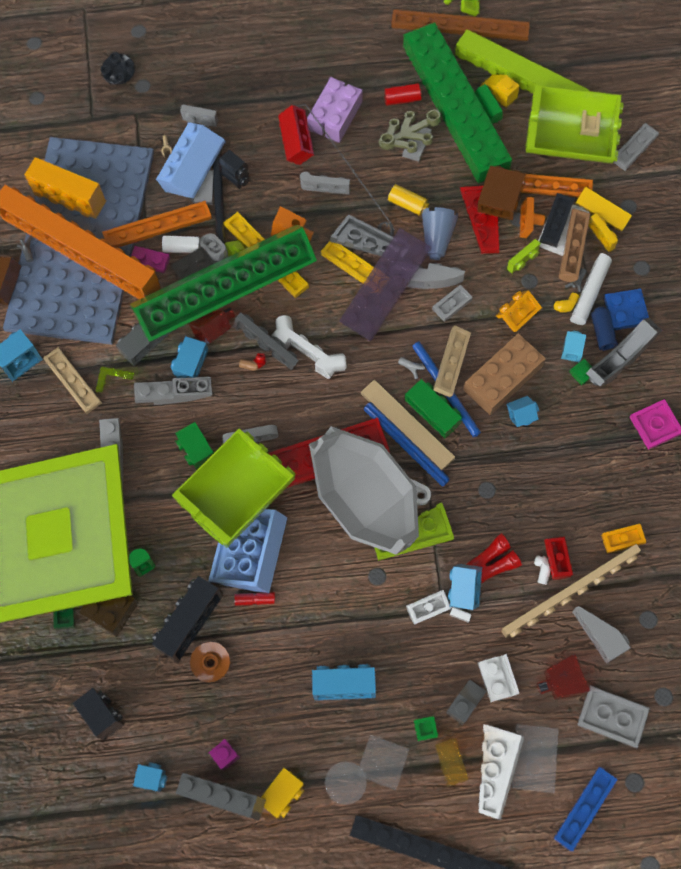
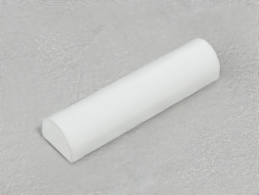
[570,253,612,325]

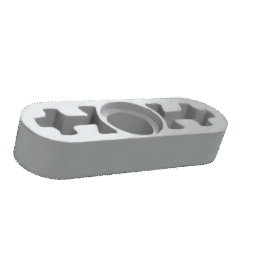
[222,425,278,444]

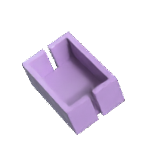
[307,77,362,143]

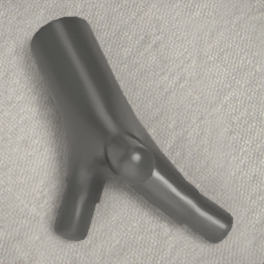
[17,235,33,263]
[565,268,587,292]

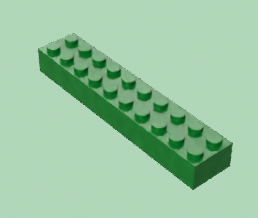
[403,22,512,184]
[130,224,317,342]

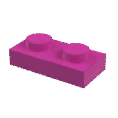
[131,246,170,273]

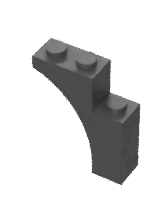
[586,318,663,386]

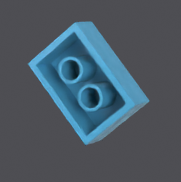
[312,664,376,700]

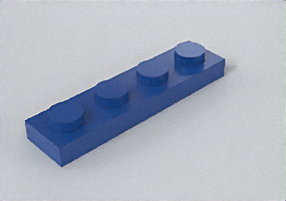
[553,767,618,852]

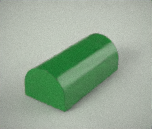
[475,84,503,123]
[129,549,156,577]

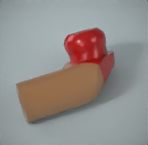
[239,353,267,371]

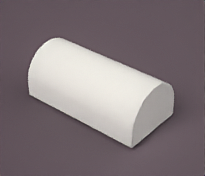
[162,236,201,254]
[406,590,451,624]

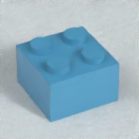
[0,329,43,382]

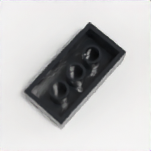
[152,576,223,663]

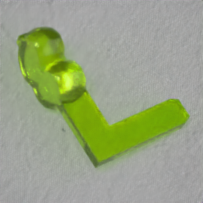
[96,366,134,393]

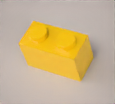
[261,768,305,819]

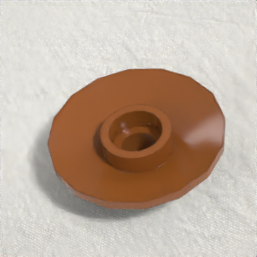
[190,642,230,683]

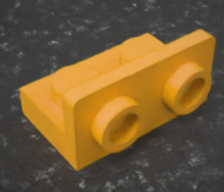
[496,290,542,332]

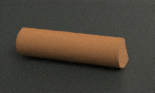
[559,209,591,282]

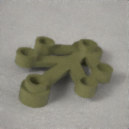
[379,110,441,153]

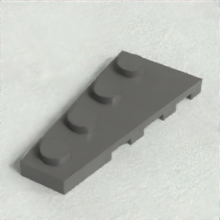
[330,214,411,262]
[233,312,299,370]

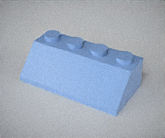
[156,122,226,199]

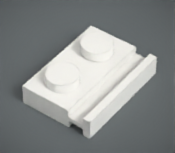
[478,654,519,703]

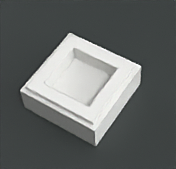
[450,607,471,623]

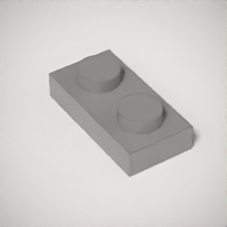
[180,105,218,126]
[432,285,473,322]

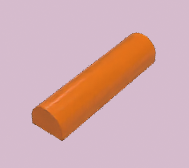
[522,174,593,198]

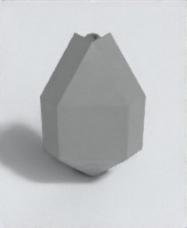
[309,426,419,555]

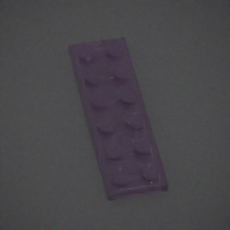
[339,228,432,342]

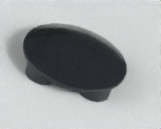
[100,52,135,85]

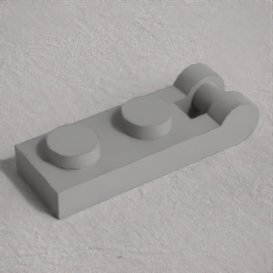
[300,172,350,195]

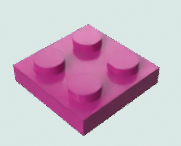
[630,399,681,450]

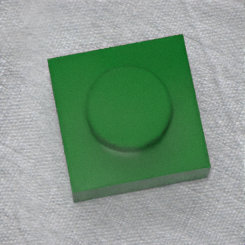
[569,359,592,386]
[414,716,438,741]

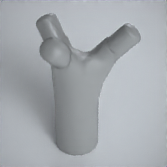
[398,357,425,379]

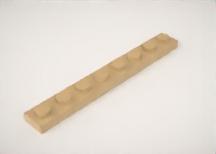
[501,544,641,638]

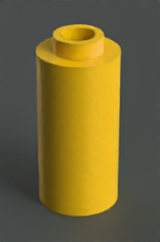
[388,184,430,216]

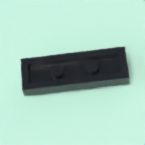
[540,193,575,248]

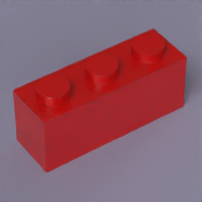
[278,105,314,165]

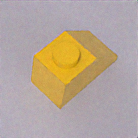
[480,75,520,108]

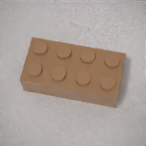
[463,333,546,416]

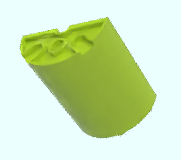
[525,85,624,164]
[172,429,296,548]

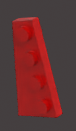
[460,186,499,254]

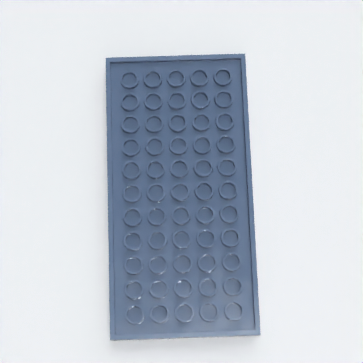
[3,137,154,345]

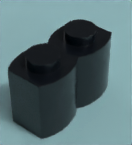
[219,150,249,189]

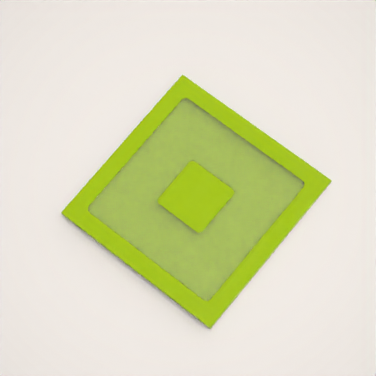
[0,444,132,623]

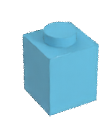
[561,331,586,362]

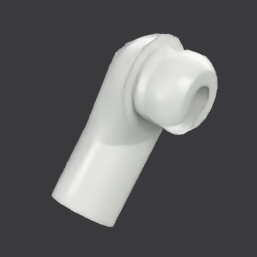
[534,555,551,585]

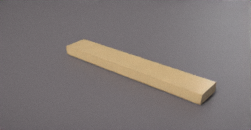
[361,380,455,470]

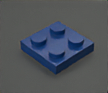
[604,289,649,330]

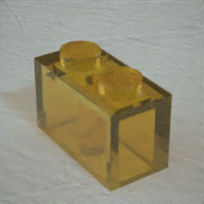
[434,739,469,788]

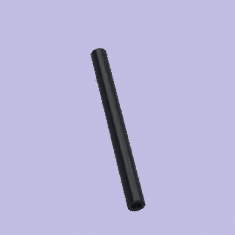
[213,150,225,245]

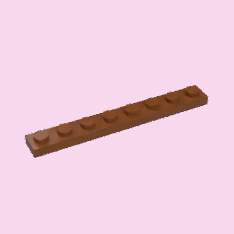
[391,9,530,41]

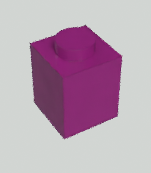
[208,739,240,771]

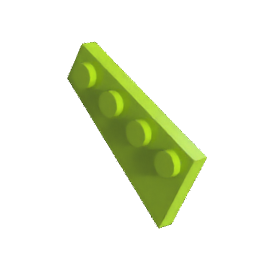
[374,502,454,561]

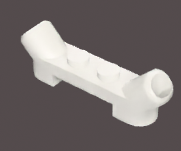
[271,315,347,379]

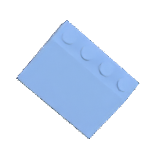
[208,509,287,593]

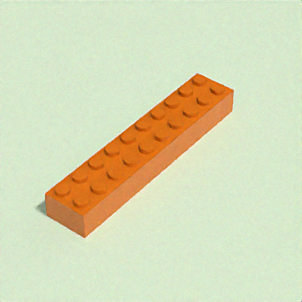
[0,185,161,299]

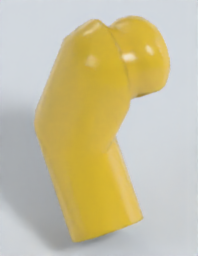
[554,293,580,313]

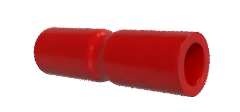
[234,592,275,606]

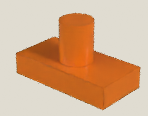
[520,197,545,238]

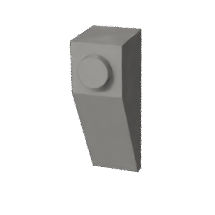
[573,606,630,664]

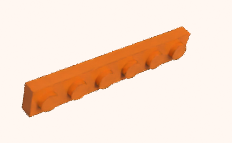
[102,201,212,248]

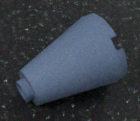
[422,207,458,260]

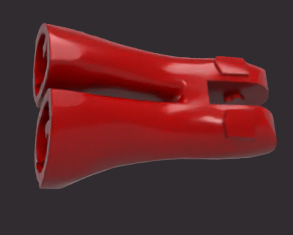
[465,533,522,583]

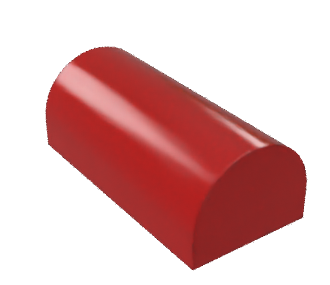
[384,84,421,106]
[544,537,573,580]

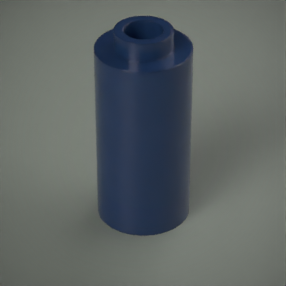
[591,307,618,351]

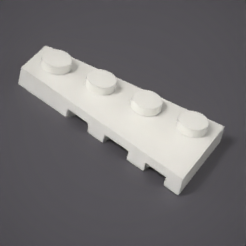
[479,724,524,820]

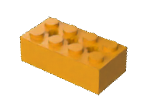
[24,157,106,219]

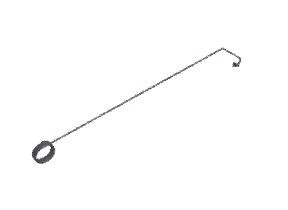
[297,104,394,236]

